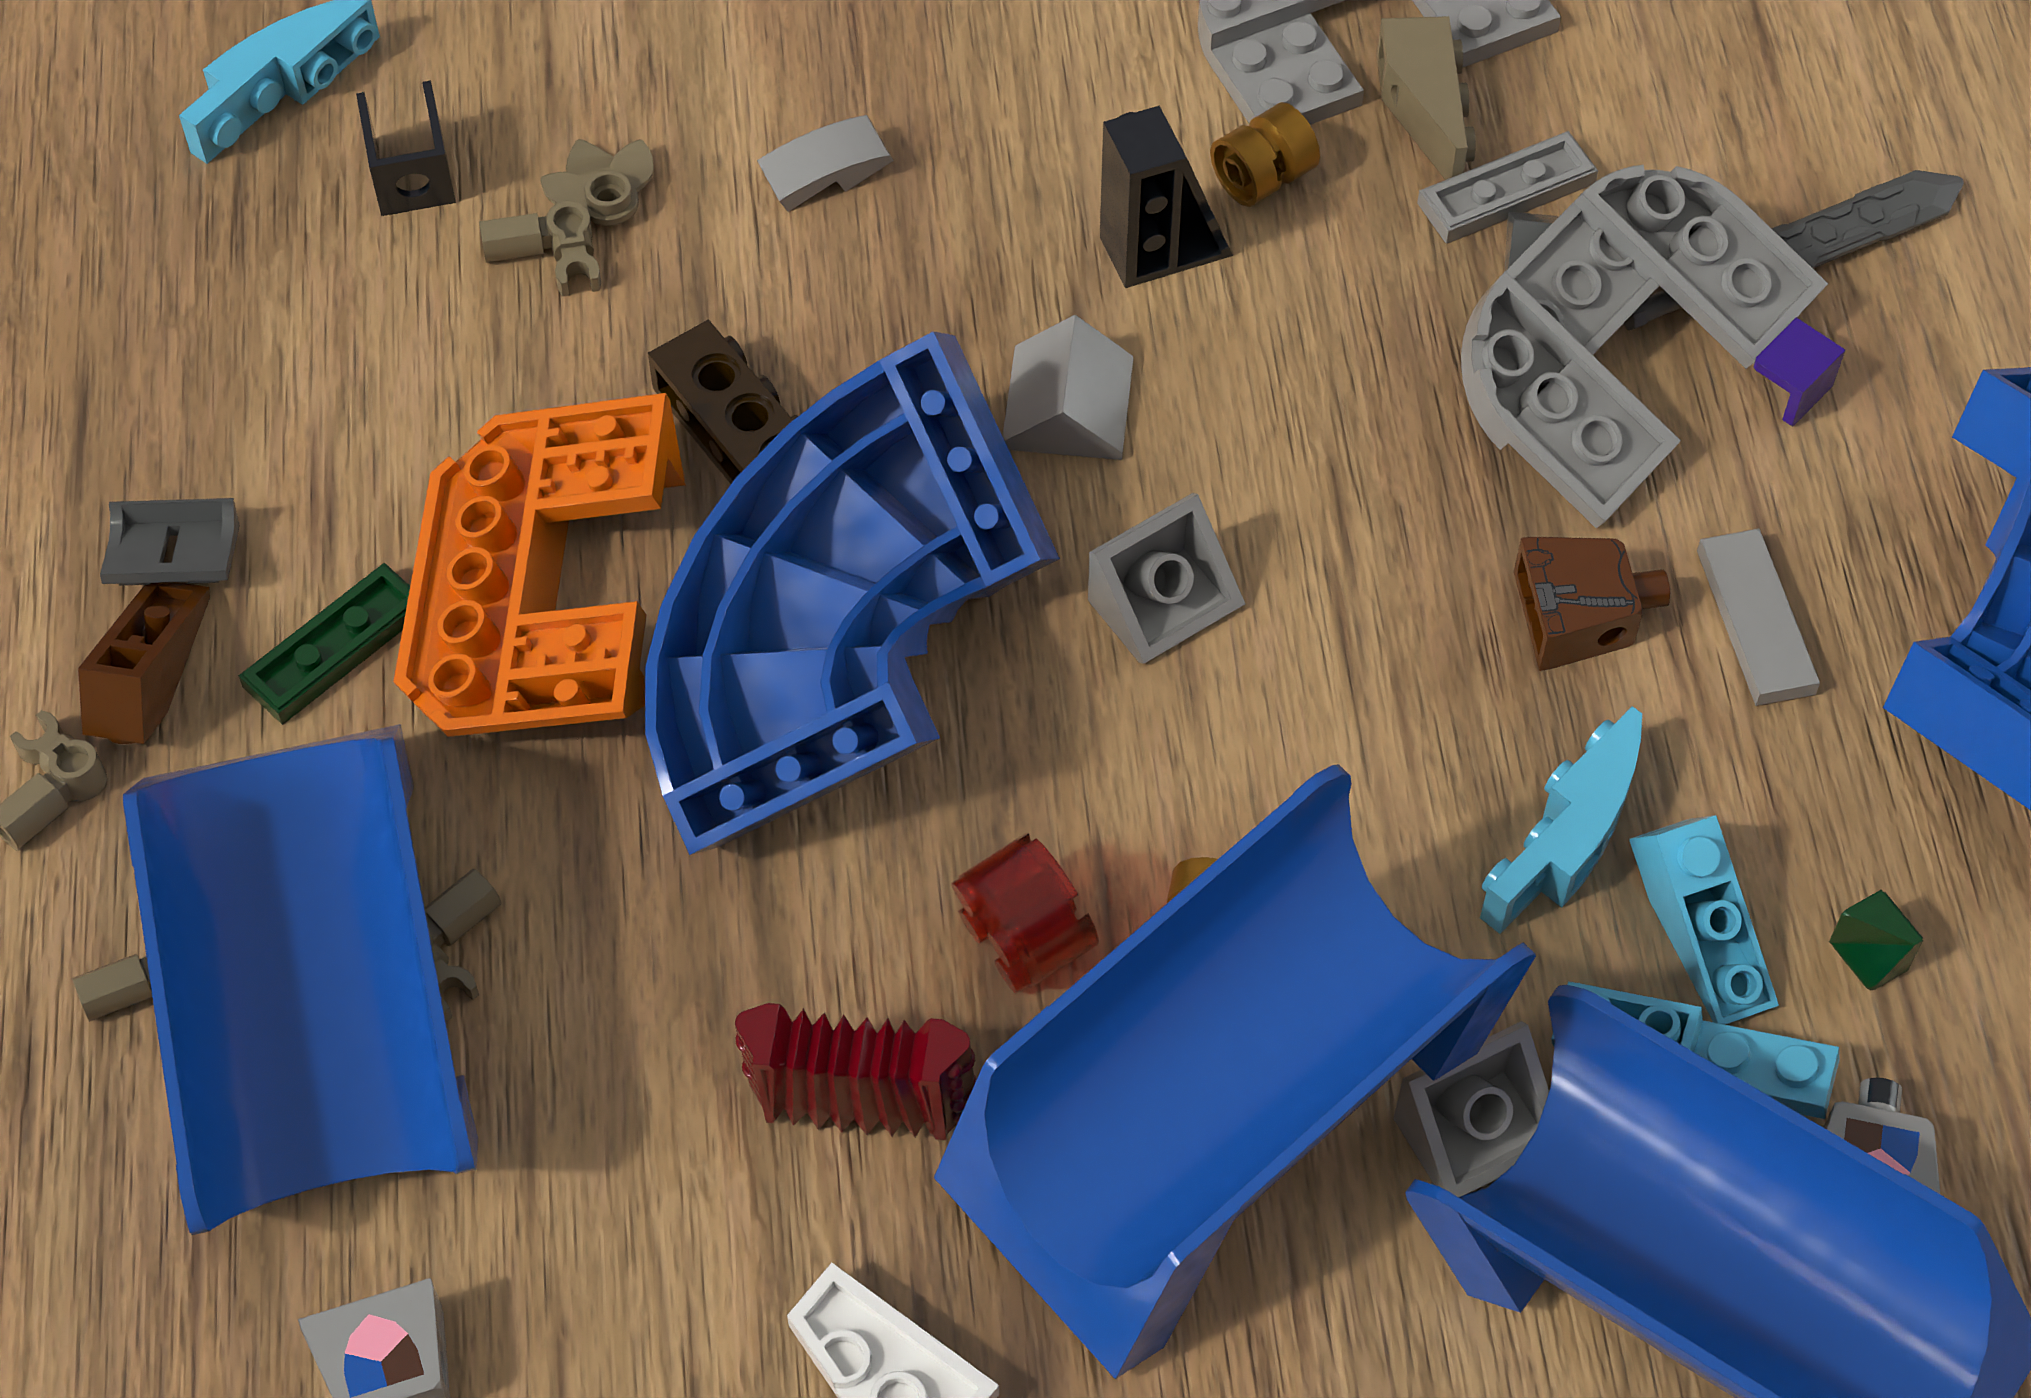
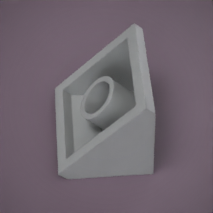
[1003,315,1133,460]
[1088,493,1245,664]
[1394,1021,1549,1197]

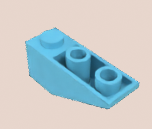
[1629,815,1779,1025]

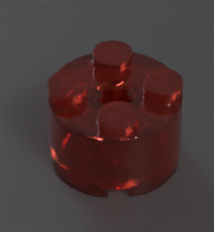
[951,833,1099,993]

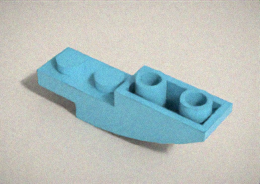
[179,0,380,164]
[1480,706,1642,934]
[1551,981,1840,1119]

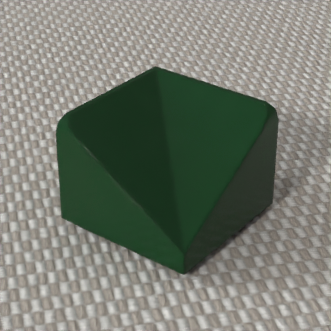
[1829,889,1923,990]

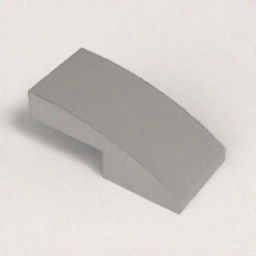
[757,115,894,212]

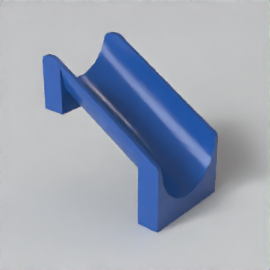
[123,724,478,1235]
[934,764,1536,1379]
[1405,985,2031,1398]

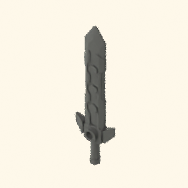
[1623,170,1964,331]

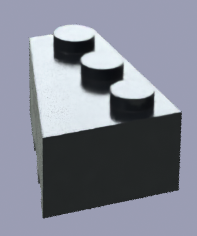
[1099,105,1233,288]

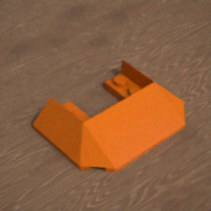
[393,393,686,737]

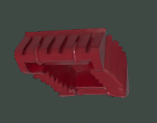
[735,1003,977,1140]

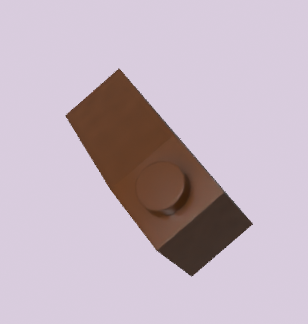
[78,582,210,744]

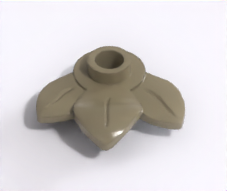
[540,139,654,226]

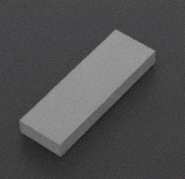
[1417,131,1598,244]
[1697,529,1820,706]

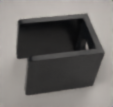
[356,80,456,216]

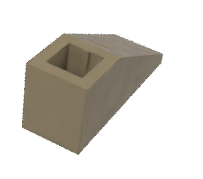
[1376,16,1476,180]

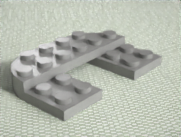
[1198,0,1561,125]
[1461,164,1828,529]

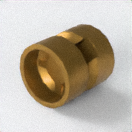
[1210,102,1321,207]

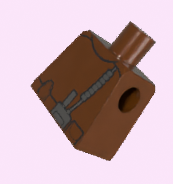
[1514,537,1670,671]

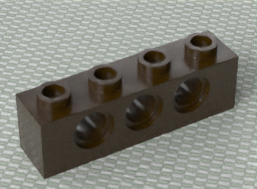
[648,319,798,484]

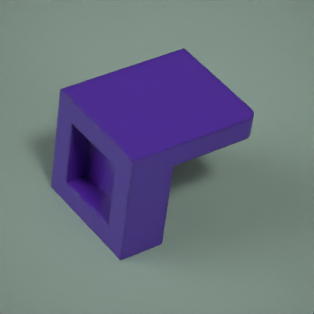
[1753,317,1845,427]

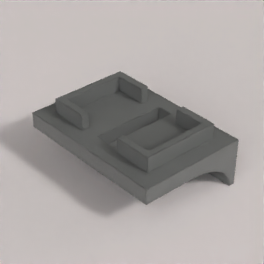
[100,498,240,586]

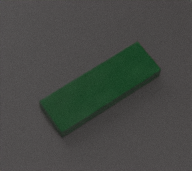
[238,563,410,725]

